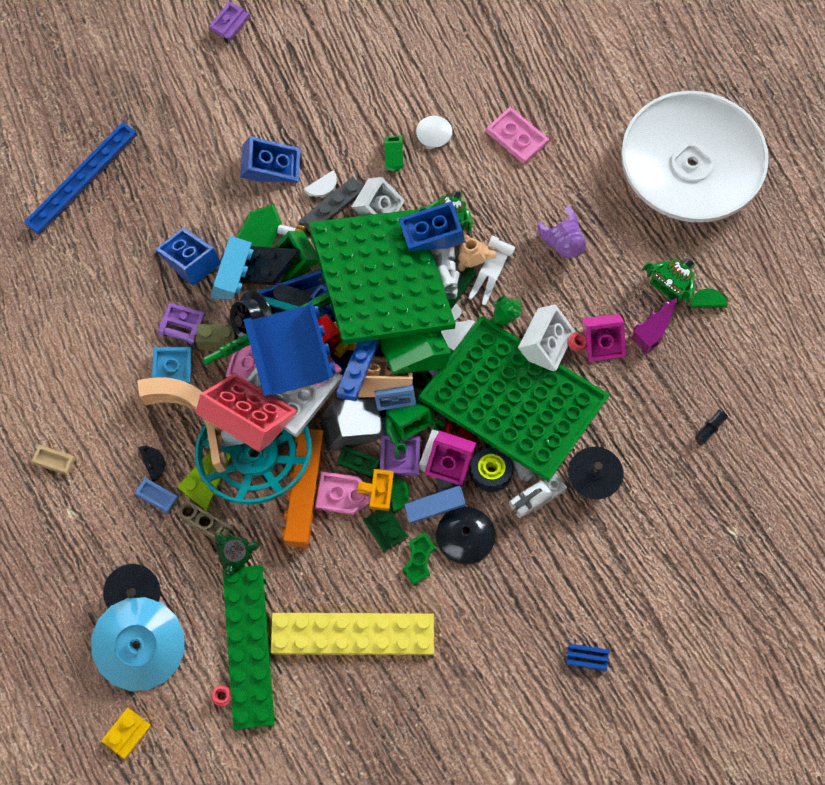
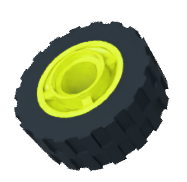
[469,447,513,493]

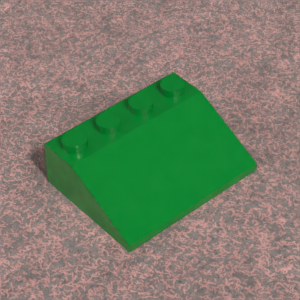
[379,331,451,374]

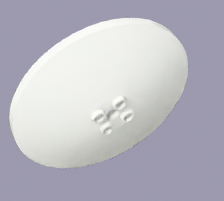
[621,91,768,222]

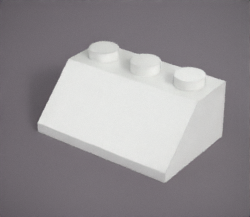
[518,304,575,371]

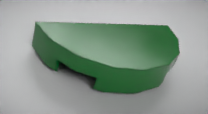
[690,288,728,308]
[391,474,409,513]

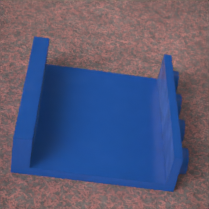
[244,302,336,398]

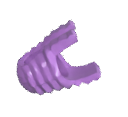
[537,206,586,258]

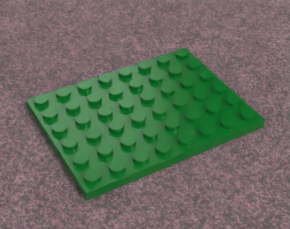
[309,209,456,345]
[418,316,610,482]

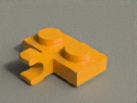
[357,469,394,511]

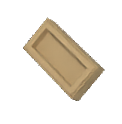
[31,445,76,476]

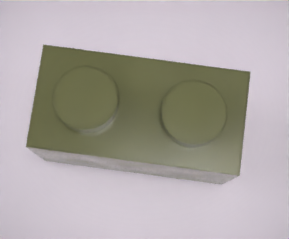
[196,324,238,351]

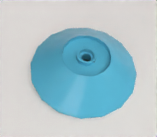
[91,597,185,691]

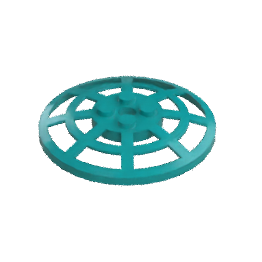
[195,424,312,505]

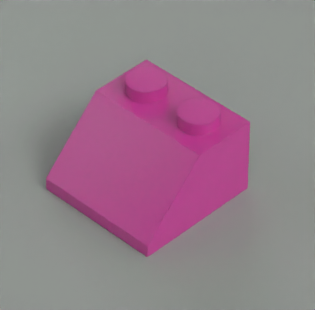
[582,314,626,362]
[425,431,476,486]

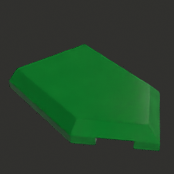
[236,204,282,247]

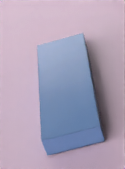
[405,486,466,524]

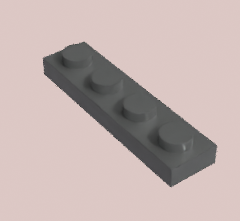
[298,177,363,236]

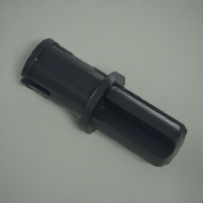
[696,409,728,443]

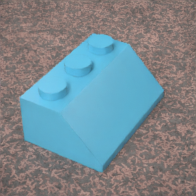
[211,236,253,299]

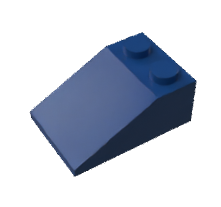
[240,136,300,182]
[399,201,466,251]
[155,227,221,286]

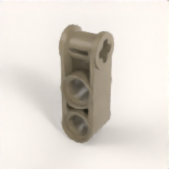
[179,502,234,544]

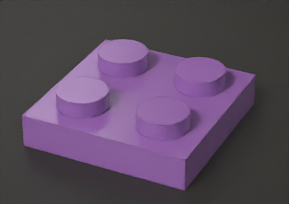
[380,436,420,476]

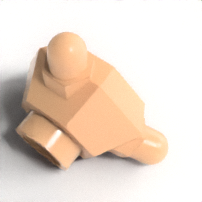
[457,235,496,272]

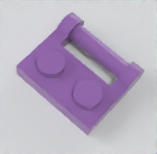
[158,303,205,345]

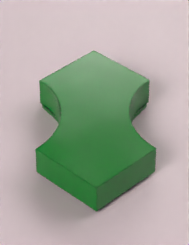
[403,532,436,587]

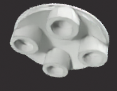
[416,116,452,149]

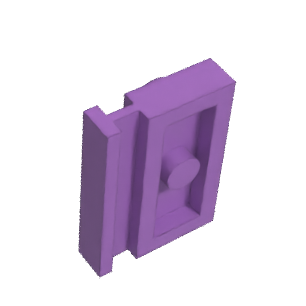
[209,1,250,41]

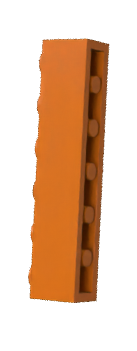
[281,429,324,548]

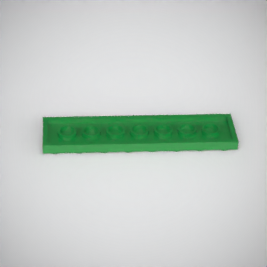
[223,565,275,731]

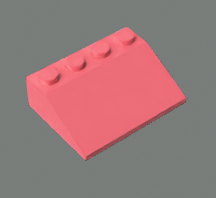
[195,373,297,452]

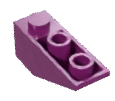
[632,298,677,354]

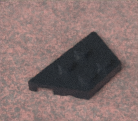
[240,246,301,285]

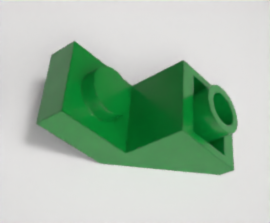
[384,135,404,172]

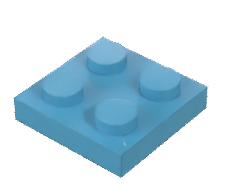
[152,347,192,384]

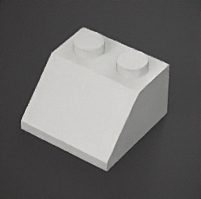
[351,177,405,216]

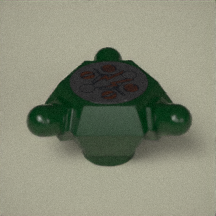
[215,533,259,577]

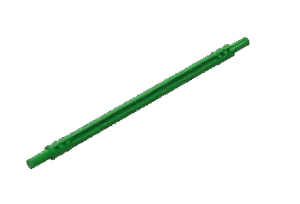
[202,292,331,365]

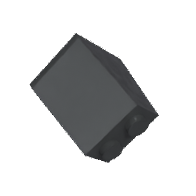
[319,398,384,452]

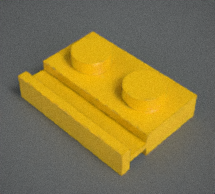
[101,707,152,760]

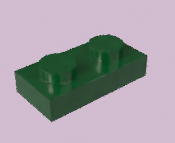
[337,446,380,479]

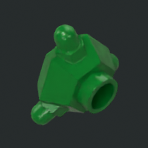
[490,295,522,326]

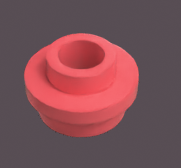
[568,333,586,352]
[211,686,231,707]

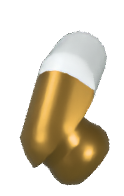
[277,225,306,235]

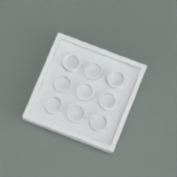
[247,368,343,437]

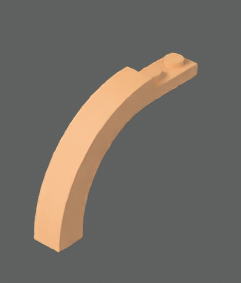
[137,377,227,473]

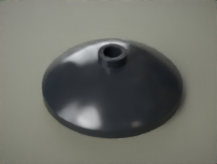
[436,507,495,565]

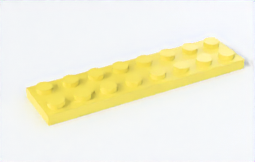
[271,613,434,655]

